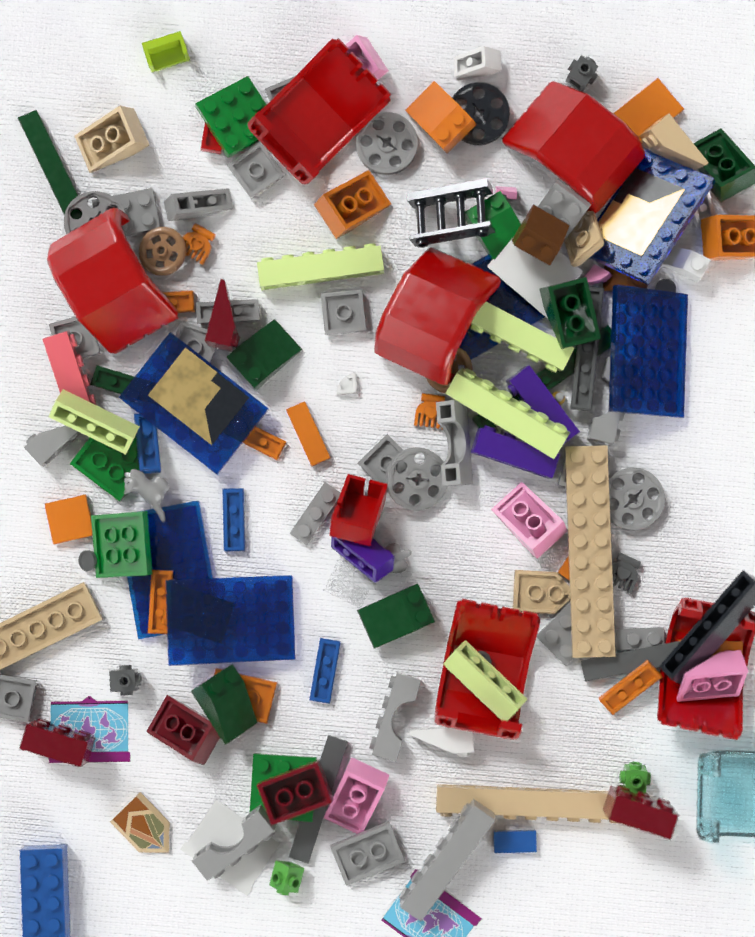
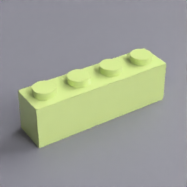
[49,389,140,454]
[443,640,527,721]

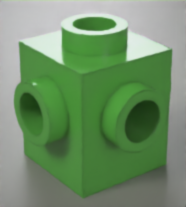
[619,762,651,794]
[269,860,305,896]

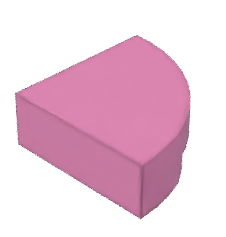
[495,186,517,200]
[584,264,612,285]

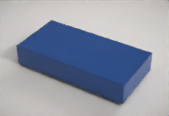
[493,830,537,853]

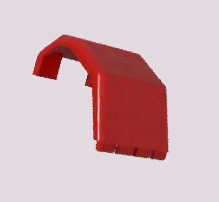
[248,38,391,184]
[502,81,646,213]
[47,208,178,354]
[374,247,501,385]
[434,598,541,740]
[657,598,755,740]

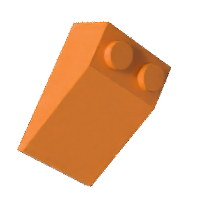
[405,81,477,154]
[314,170,391,239]
[701,215,755,260]

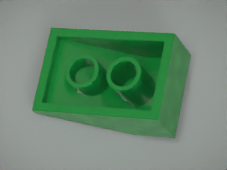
[465,191,521,260]

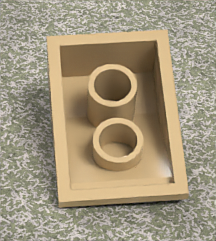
[74,105,149,173]
[640,114,708,171]

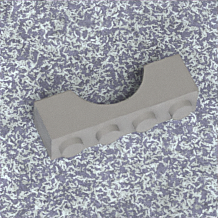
[587,357,635,445]
[436,400,473,486]
[369,672,421,762]
[192,805,276,881]

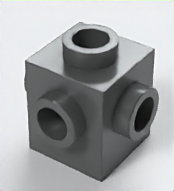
[565,55,599,92]
[109,665,142,695]

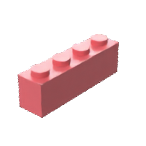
[42,330,97,405]

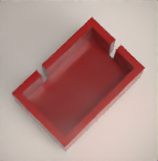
[329,474,388,546]

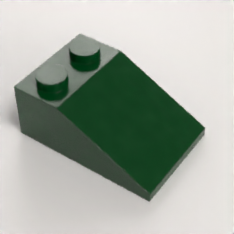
[693,128,755,202]
[539,277,601,349]
[227,319,302,391]
[357,583,435,649]
[191,664,258,745]

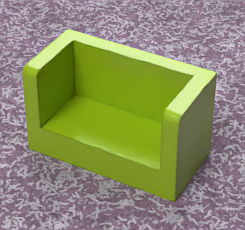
[141,31,191,73]

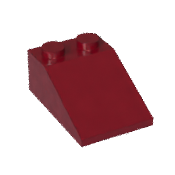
[205,279,240,352]
[146,695,220,765]

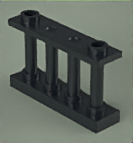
[407,178,495,248]

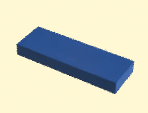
[134,413,161,474]
[222,488,245,551]
[309,638,341,704]

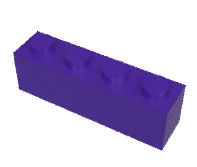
[506,365,580,445]
[471,426,560,479]

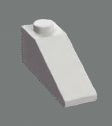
[408,726,474,757]

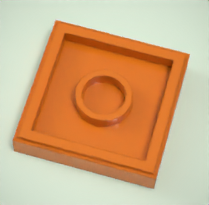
[45,494,92,545]

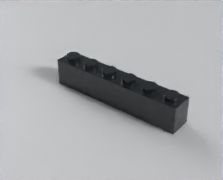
[659,570,755,684]

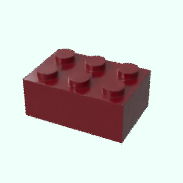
[19,718,96,767]
[257,759,334,826]
[603,784,679,840]

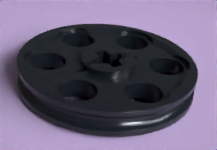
[452,82,510,146]

